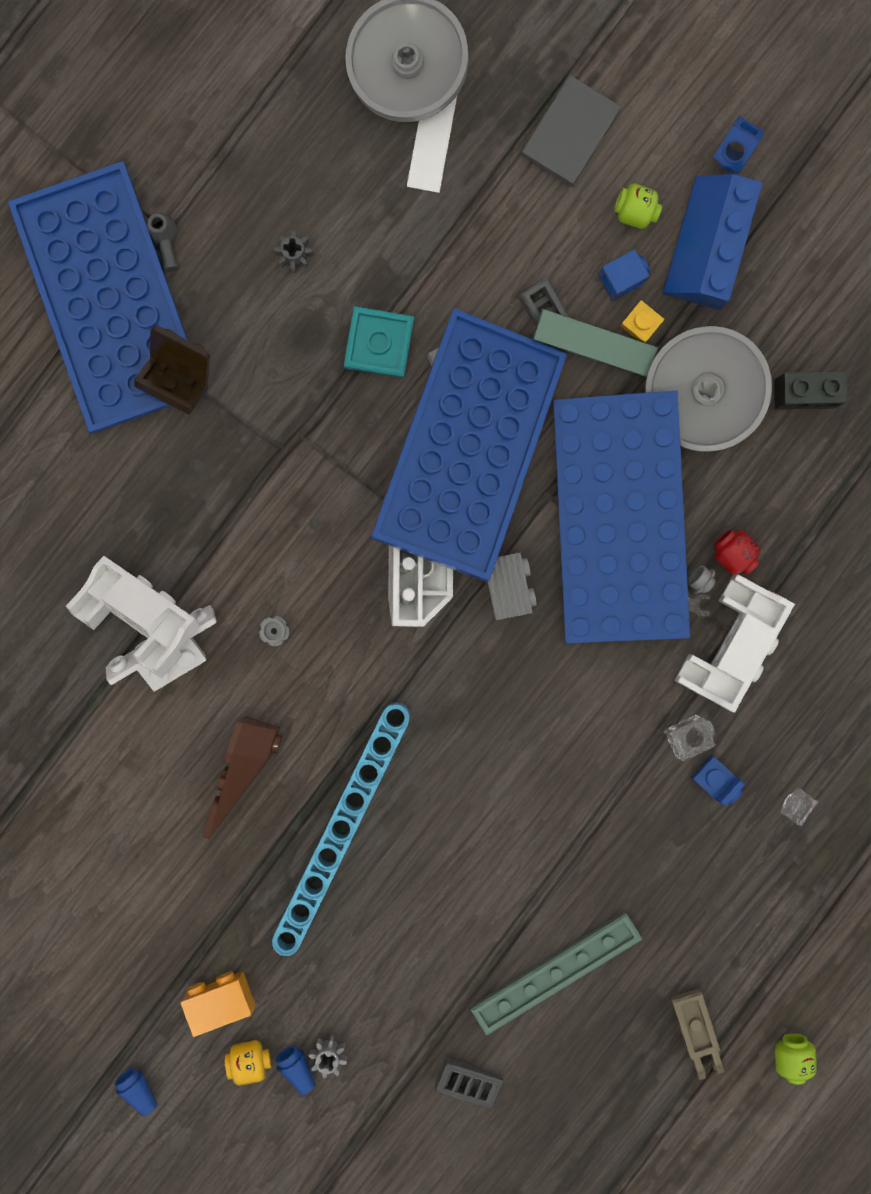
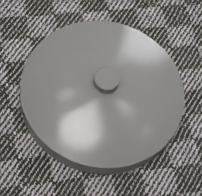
[345,0,469,122]
[645,326,772,452]

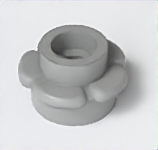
[687,565,715,594]
[259,616,289,646]

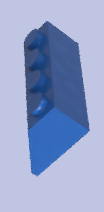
[663,174,763,310]

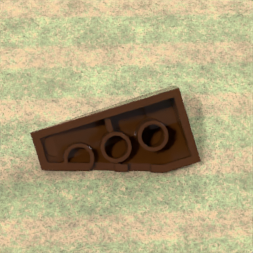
[203,716,283,839]

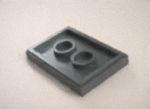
[521,75,621,187]

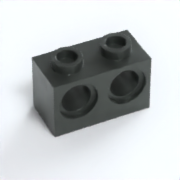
[774,372,847,410]

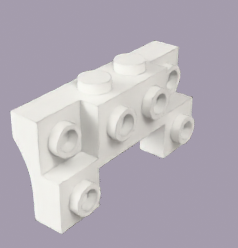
[66,556,200,679]
[674,574,795,713]

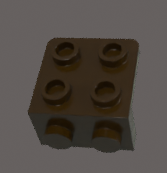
[134,325,210,415]

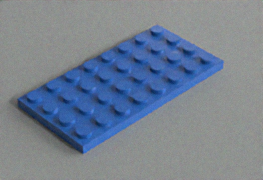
[8,161,207,434]
[370,308,567,582]
[554,390,690,643]

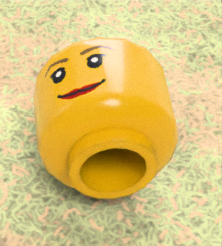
[225,1040,271,1086]

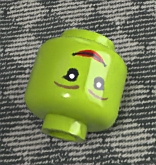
[614,183,662,230]
[775,1033,817,1085]

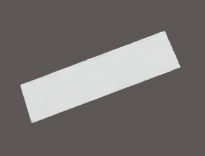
[407,96,457,192]

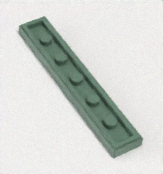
[470,911,643,1036]

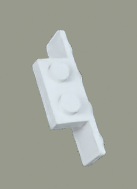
[106,605,217,692]

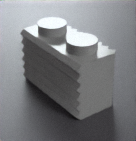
[487,552,537,620]

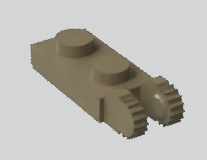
[670,988,724,1080]

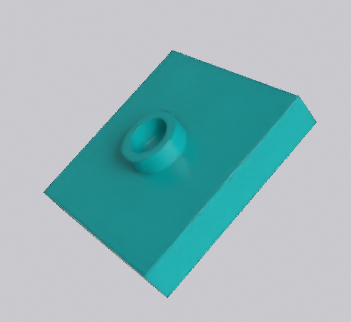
[344,306,414,378]

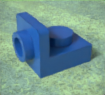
[691,755,745,806]

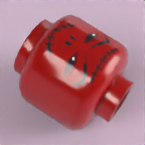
[714,529,761,575]

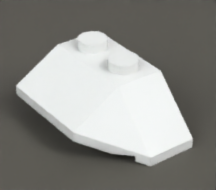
[388,546,453,627]

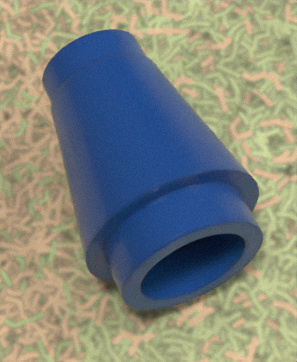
[276,1045,316,1095]
[114,1067,157,1116]

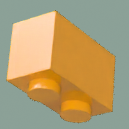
[180,971,256,1037]

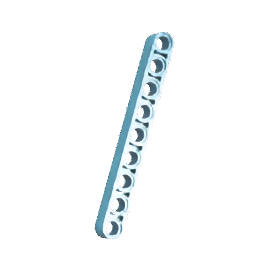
[272,702,410,956]

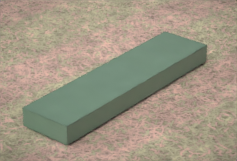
[532,309,658,377]

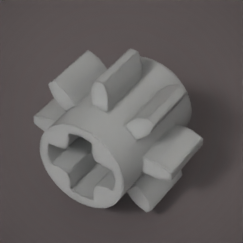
[309,1035,348,1079]

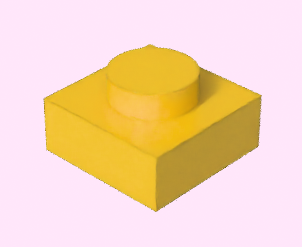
[620,300,665,343]

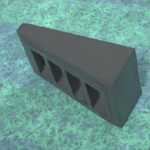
[517,278,569,347]
[435,1055,503,1108]

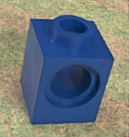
[713,116,765,174]
[598,249,650,301]

